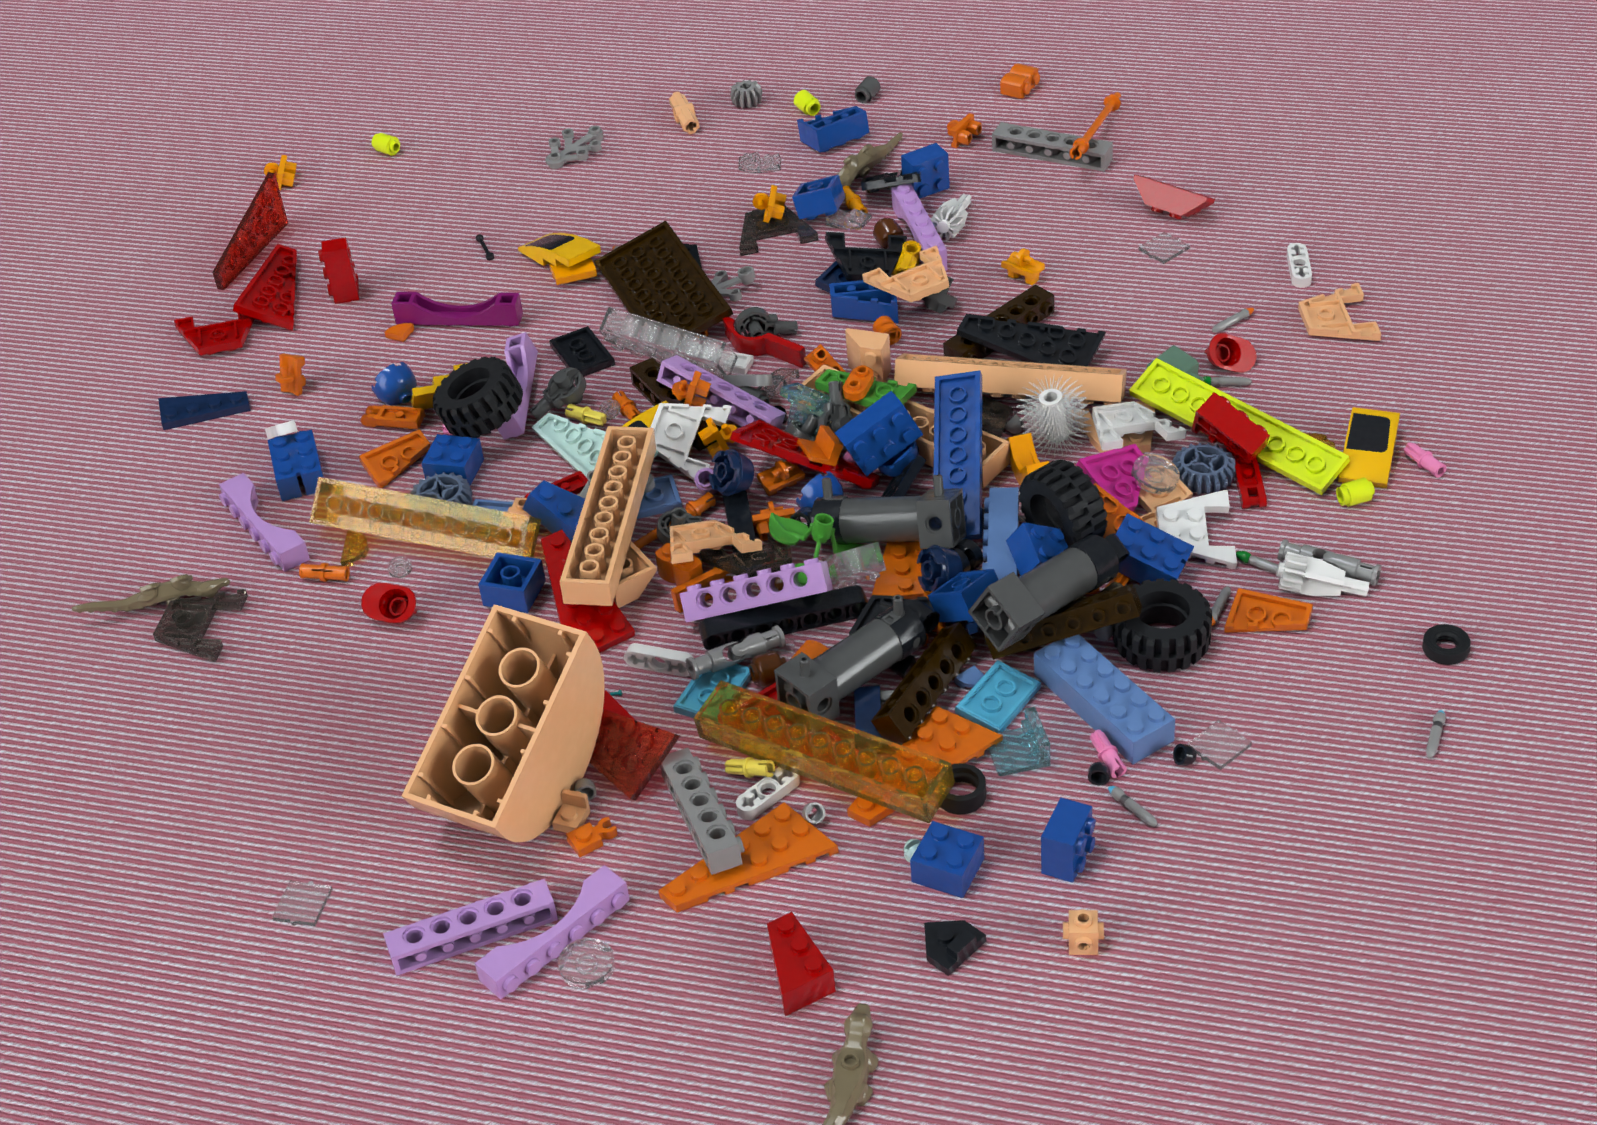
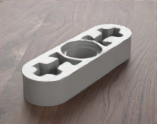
[723,374,772,386]

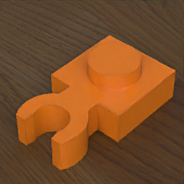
[566,817,618,858]

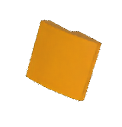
[549,257,597,285]

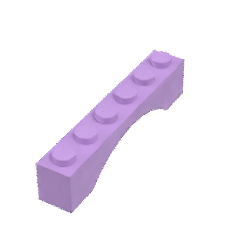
[891,183,948,271]
[498,332,538,440]
[219,473,310,572]
[475,865,630,1000]

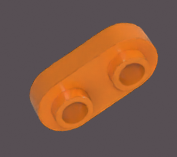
[843,365,874,401]

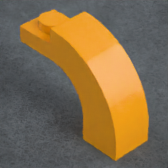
[1006,433,1049,486]

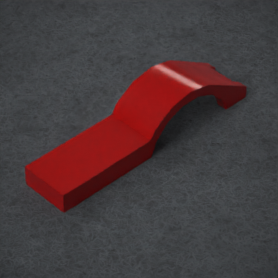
[723,317,806,368]

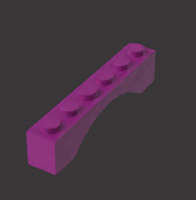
[391,291,523,327]

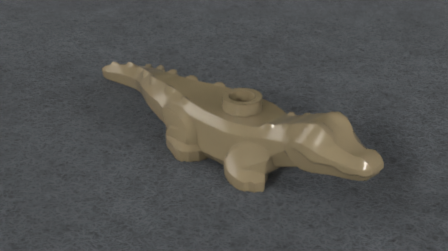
[837,132,903,187]
[72,574,230,613]
[822,1003,878,1125]

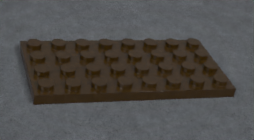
[594,221,733,357]

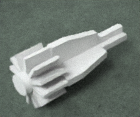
[930,194,971,240]
[1276,552,1370,597]

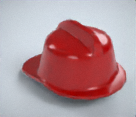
[1204,333,1256,373]
[361,583,417,623]

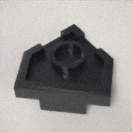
[924,920,986,976]

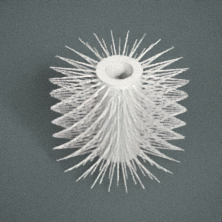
[1017,375,1092,457]

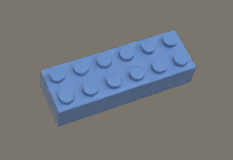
[1034,635,1175,765]

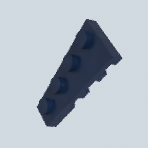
[158,391,251,430]

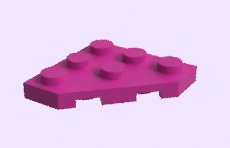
[1076,444,1148,512]

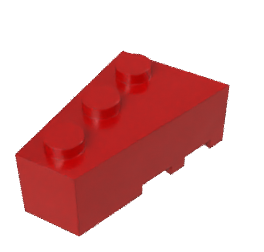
[318,237,360,304]
[1191,392,1270,464]
[767,912,836,1016]

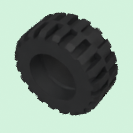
[433,357,523,438]
[1019,460,1107,547]
[1113,578,1212,673]

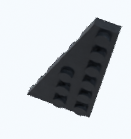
[956,314,1106,366]

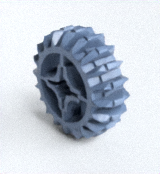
[1172,442,1236,496]
[410,472,473,525]

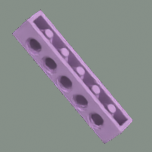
[657,355,786,429]
[679,557,833,622]
[383,878,558,976]

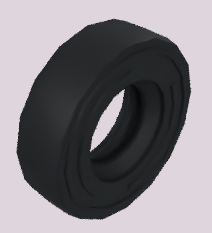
[1422,624,1471,665]

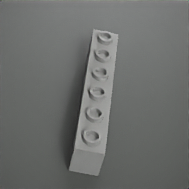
[992,122,1113,172]
[658,748,744,875]

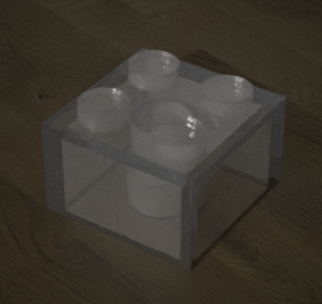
[822,542,886,588]

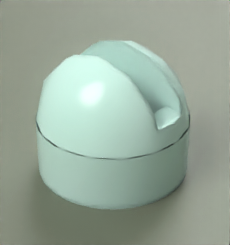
[903,839,921,862]

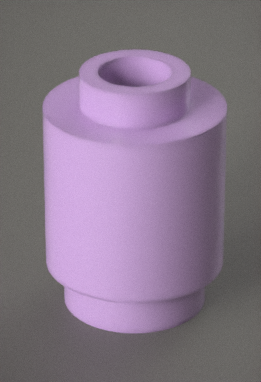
[694,468,718,495]

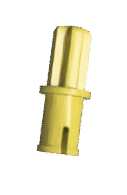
[565,404,607,426]
[724,757,775,778]

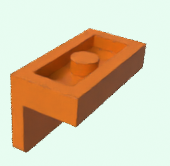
[797,425,843,466]

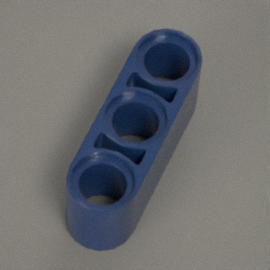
[854,685,883,748]

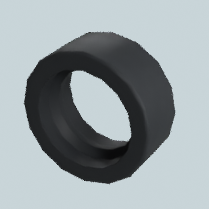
[935,763,986,815]

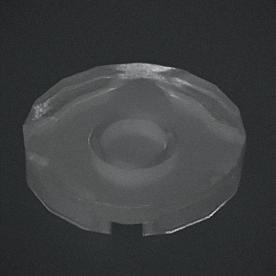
[1131,454,1180,494]
[558,937,615,989]

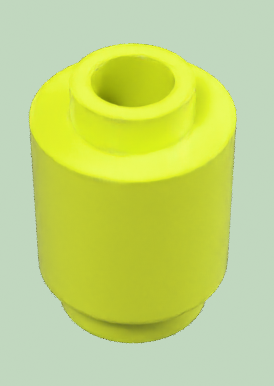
[793,90,821,116]
[371,133,400,156]
[1336,478,1375,507]

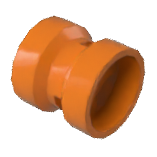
[873,316,902,345]

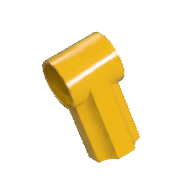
[893,241,921,276]

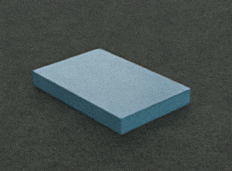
[955,660,1041,734]
[673,664,752,726]

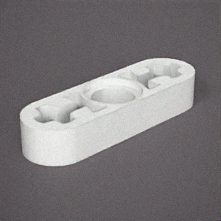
[1287,243,1312,288]
[265,420,298,439]
[624,643,694,677]
[736,764,800,820]

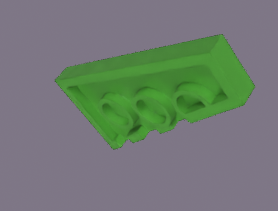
[815,369,917,408]

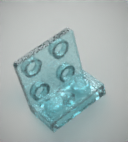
[780,382,829,433]
[988,706,1050,777]

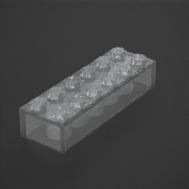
[599,307,738,379]

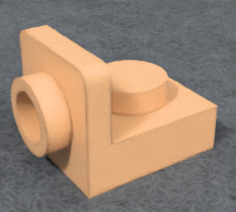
[552,789,591,833]

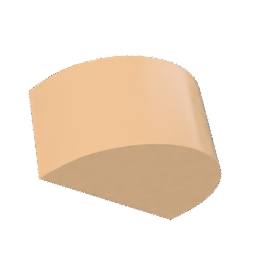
[401,604,605,842]

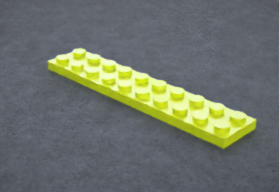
[1129,358,1350,495]

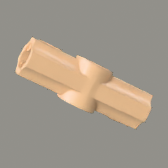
[669,92,700,134]

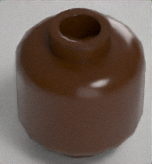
[873,218,904,249]
[749,651,787,687]

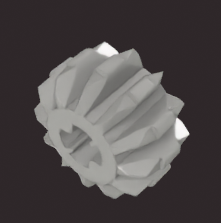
[730,80,762,109]

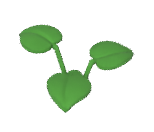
[769,513,879,586]

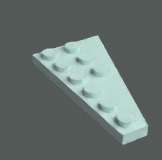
[532,413,659,478]

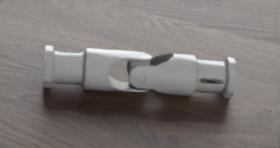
[1278,539,1382,586]
[685,625,786,680]

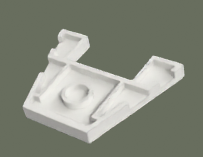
[1092,401,1186,451]
[650,403,732,480]
[1156,490,1237,569]

